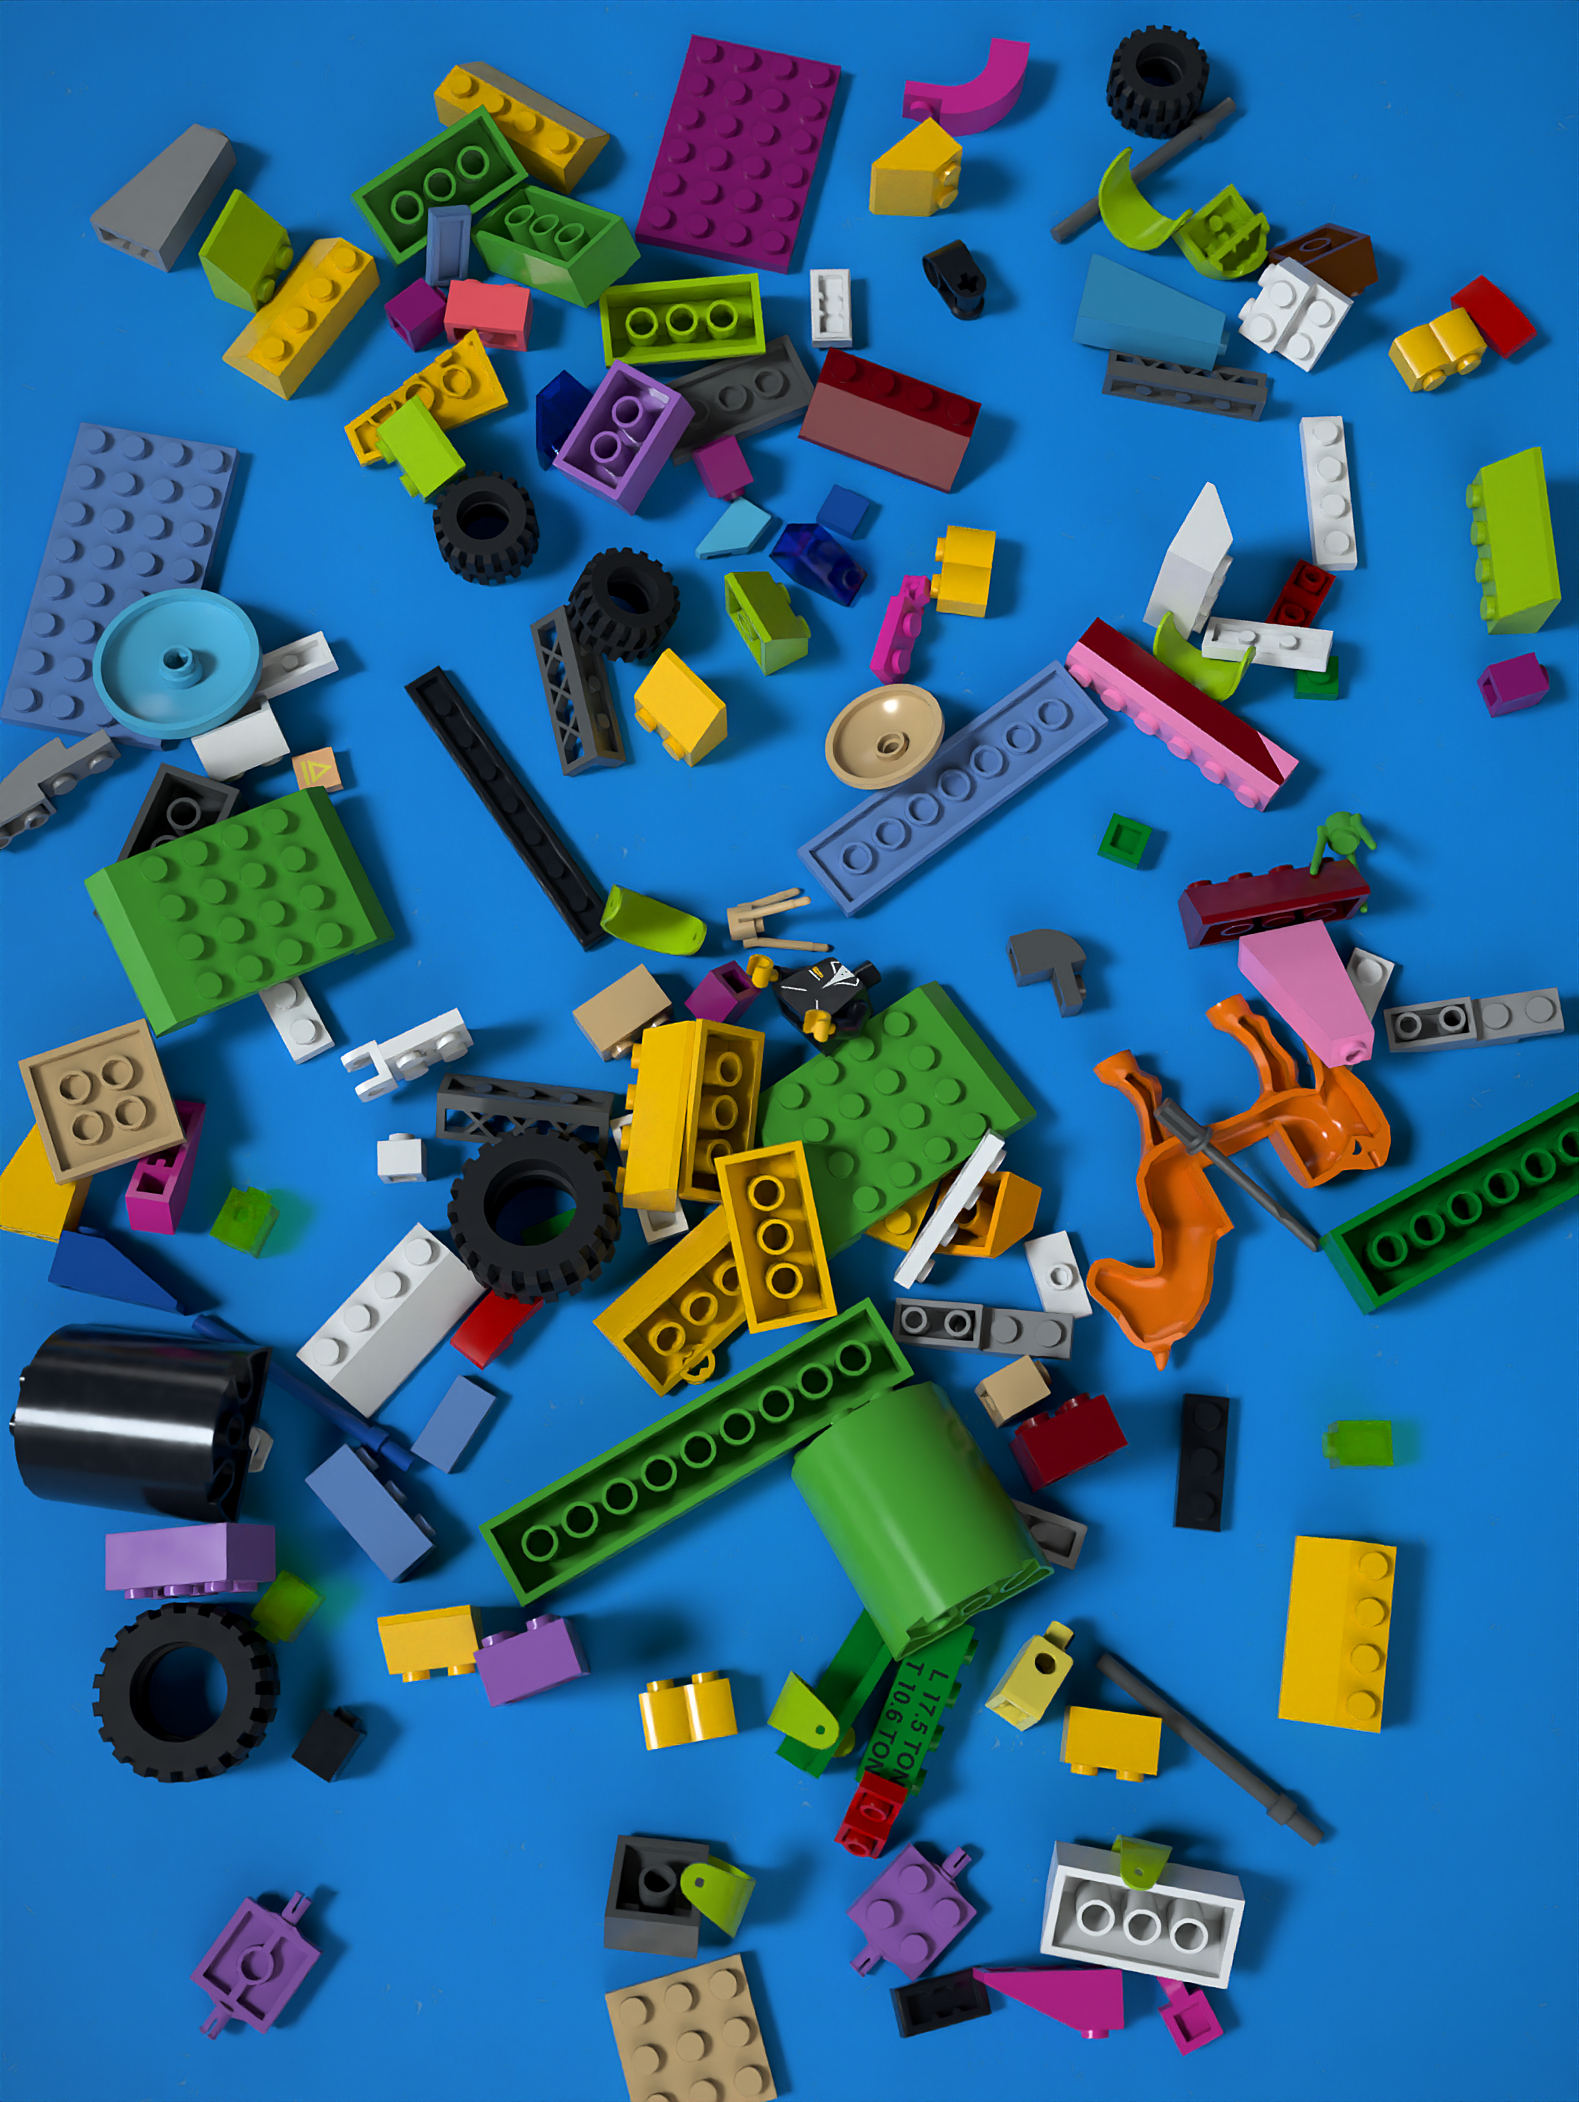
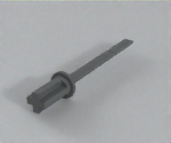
[1153,1098,1320,1252]

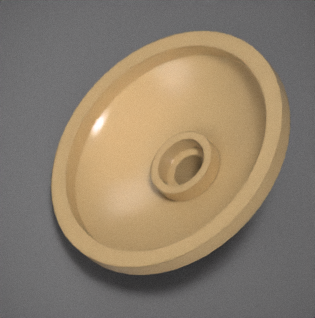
[825,684,945,790]

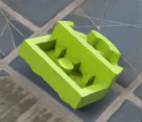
[1171,183,1270,280]

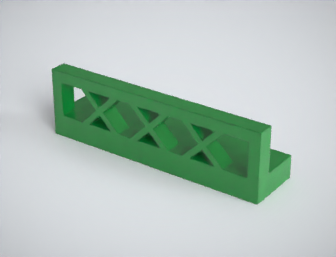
[775,1607,893,1779]

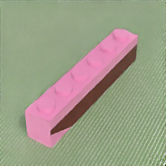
[1064,617,1299,812]

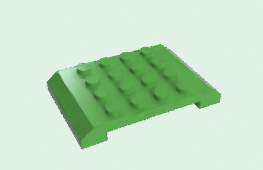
[84,786,395,1039]
[753,980,1037,1262]

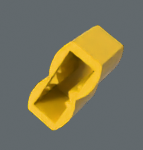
[1388,307,1487,392]
[930,525,996,618]
[638,1670,738,1750]

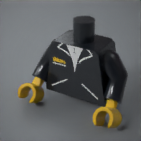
[746,954,881,1057]

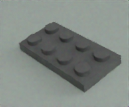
[663,334,815,467]

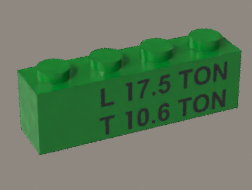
[853,1623,979,1803]

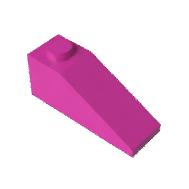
[125,1100,206,1235]
[973,1964,1124,2039]

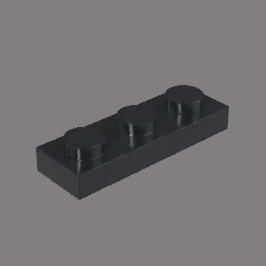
[1172,1393,1230,1533]

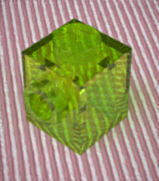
[209,1186,280,1259]

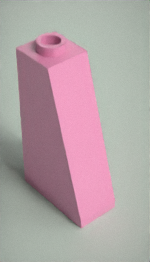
[1238,919,1375,1068]

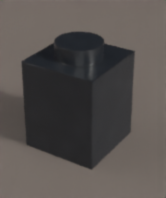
[291,1706,368,1783]

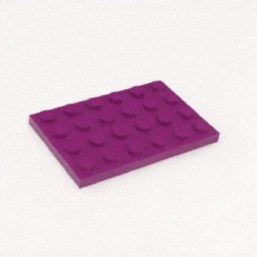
[635,34,842,275]

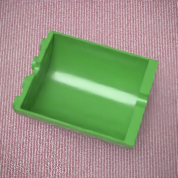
[791,1381,1055,1662]

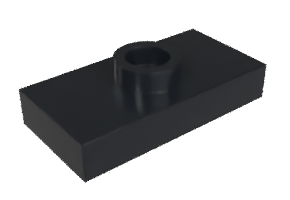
[889,1965,992,2038]

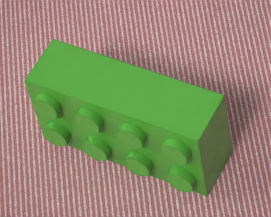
[349,105,529,269]
[470,182,641,308]

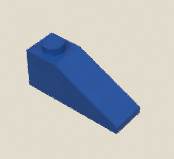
[47,1226,188,1316]

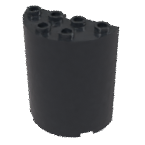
[9,1323,273,1524]

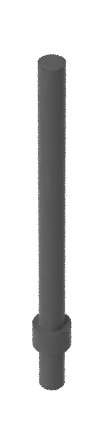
[1050,97,1236,243]
[1095,1652,1324,1847]

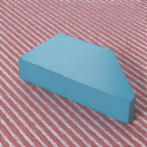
[695,496,772,560]

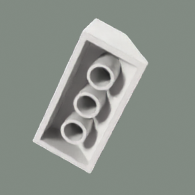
[1143,482,1234,641]
[296,1222,489,1419]
[1040,1840,1245,1989]

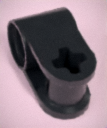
[922,239,987,321]

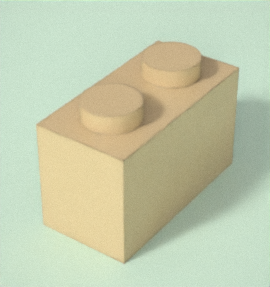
[572,963,674,1063]
[974,1354,1052,1429]

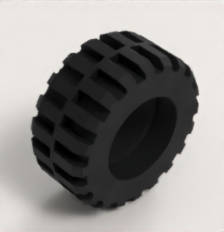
[447,1127,622,1305]
[92,1601,280,1783]

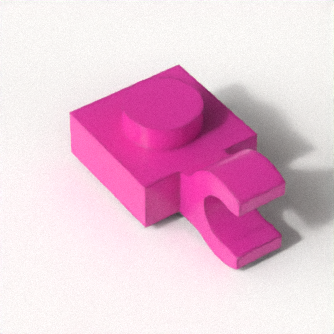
[1155,1975,1224,2056]

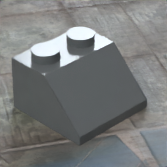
[604,1835,710,1959]

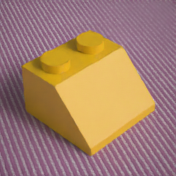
[869,117,963,217]
[634,648,728,768]
[377,1605,484,1683]

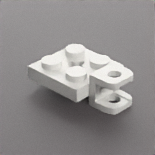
[340,1008,474,1103]

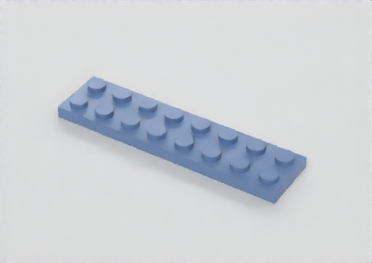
[797,659,1109,918]

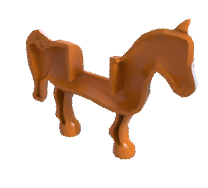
[1086,993,1391,1371]

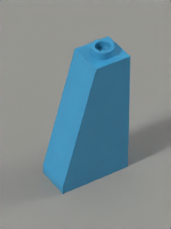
[1072,254,1230,371]

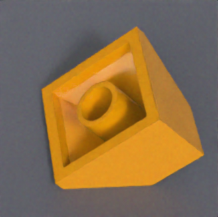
[933,1169,1042,1259]

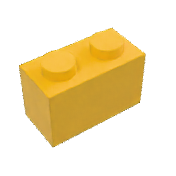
[1060,1705,1162,1783]

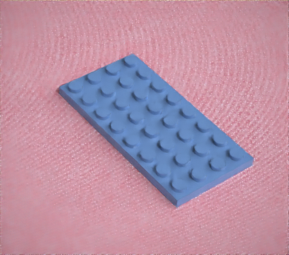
[0,422,241,752]

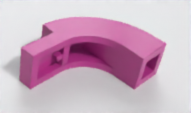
[902,38,1030,137]

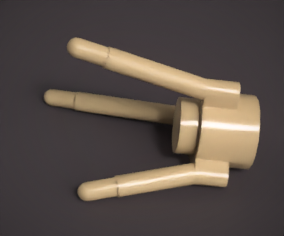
[727,887,830,952]

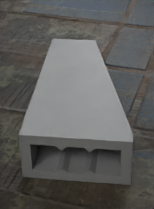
[90,123,237,273]

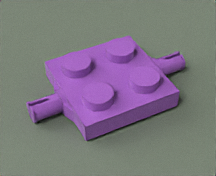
[845,1842,977,1982]
[189,1890,324,2041]

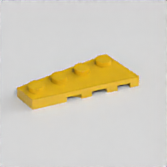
[344,329,509,468]

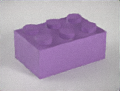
[552,359,696,516]
[106,1523,276,1600]
[473,1613,591,1708]

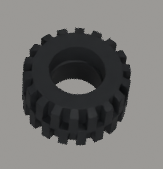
[1106,25,1209,138]
[432,470,540,585]
[567,547,681,663]

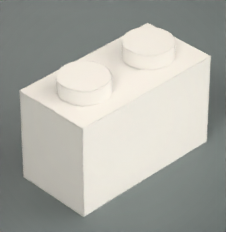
[191,695,290,783]

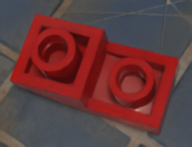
[1450,274,1537,360]
[1264,558,1336,628]
[450,1290,544,1371]
[834,1770,908,1860]

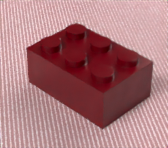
[1008,1392,1128,1494]

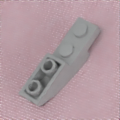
[0,728,121,850]
[1383,987,1565,1052]
[892,1298,1075,1361]

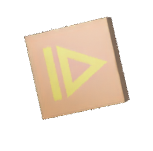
[291,746,344,793]

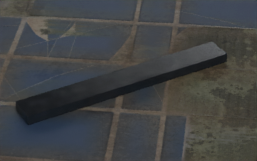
[404,666,611,952]

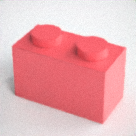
[444,279,534,352]

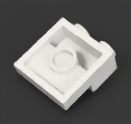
[1238,257,1354,372]

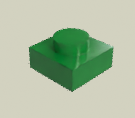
[1294,656,1339,701]
[1097,813,1153,870]

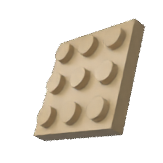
[18,1018,187,1186]
[604,1952,778,2102]

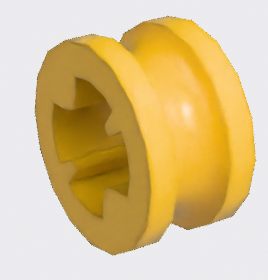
[676,1343,716,1385]

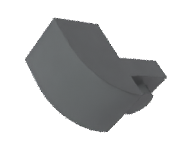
[1005,929,1087,1018]

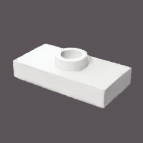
[810,269,852,348]
[1023,1230,1093,1320]

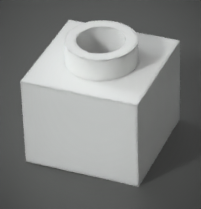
[377,1133,427,1184]

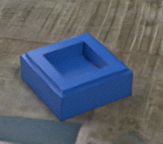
[816,484,870,540]

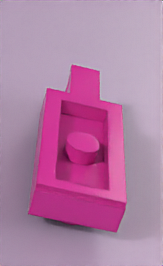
[869,575,932,685]

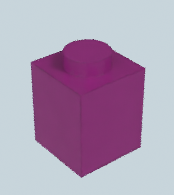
[384,277,448,353]
[690,435,754,502]
[1477,652,1549,718]
[684,960,762,1025]

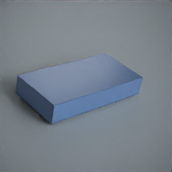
[425,205,472,288]
[410,1375,497,1475]

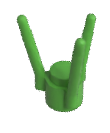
[1310,811,1377,913]

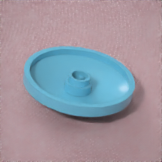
[92,588,263,739]

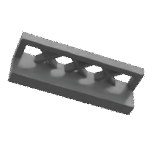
[1102,350,1268,422]
[530,605,626,777]
[436,1073,615,1158]

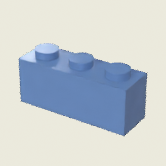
[304,1444,439,1584]

